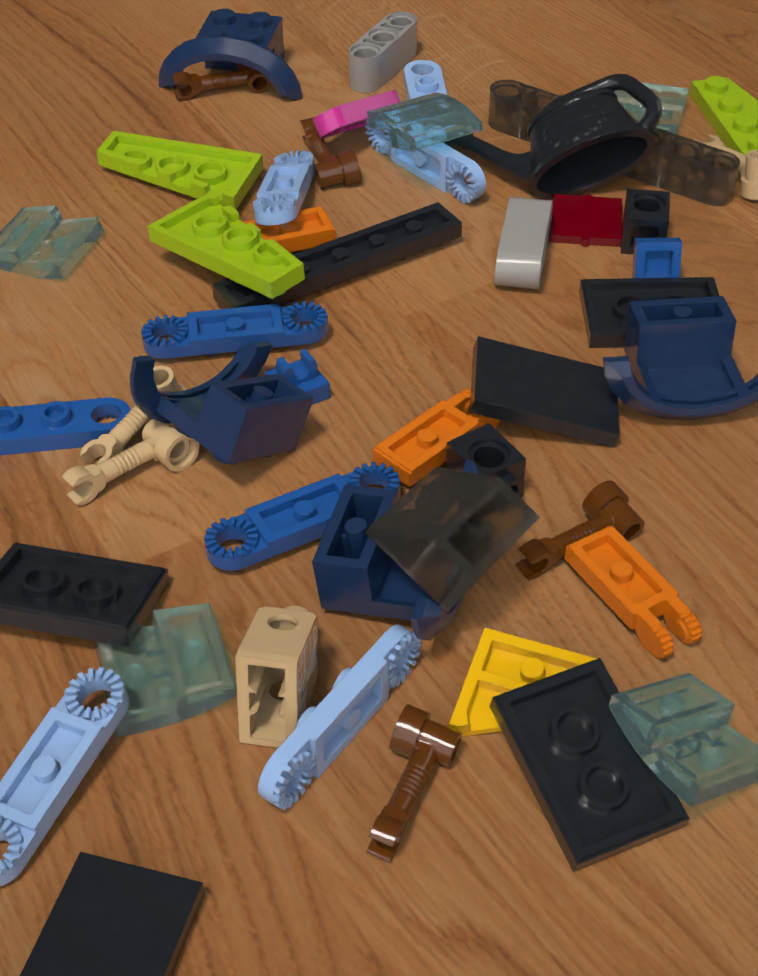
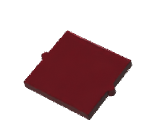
[550,194,622,247]

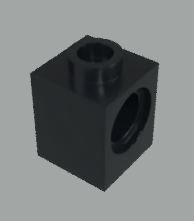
[620,188,670,255]
[445,423,526,515]

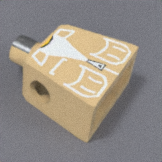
[235,605,318,748]

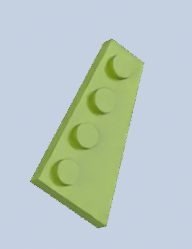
[689,76,758,155]
[97,131,263,210]
[147,191,305,299]

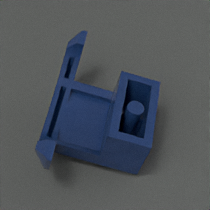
[159,9,303,100]
[603,296,758,420]
[130,342,314,465]
[312,460,484,641]

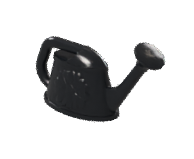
[436,74,663,199]

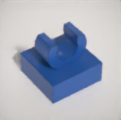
[632,237,682,278]
[265,349,331,405]

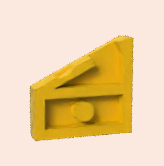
[449,628,597,737]

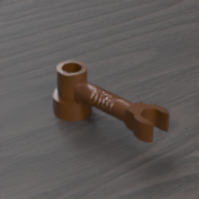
[172,63,271,101]
[300,117,361,188]
[515,480,645,580]
[366,704,462,862]

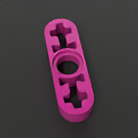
[313,90,404,139]

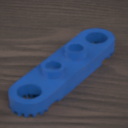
[141,301,328,359]
[0,397,131,456]
[204,462,400,571]

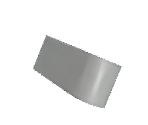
[348,11,417,93]
[494,197,553,290]

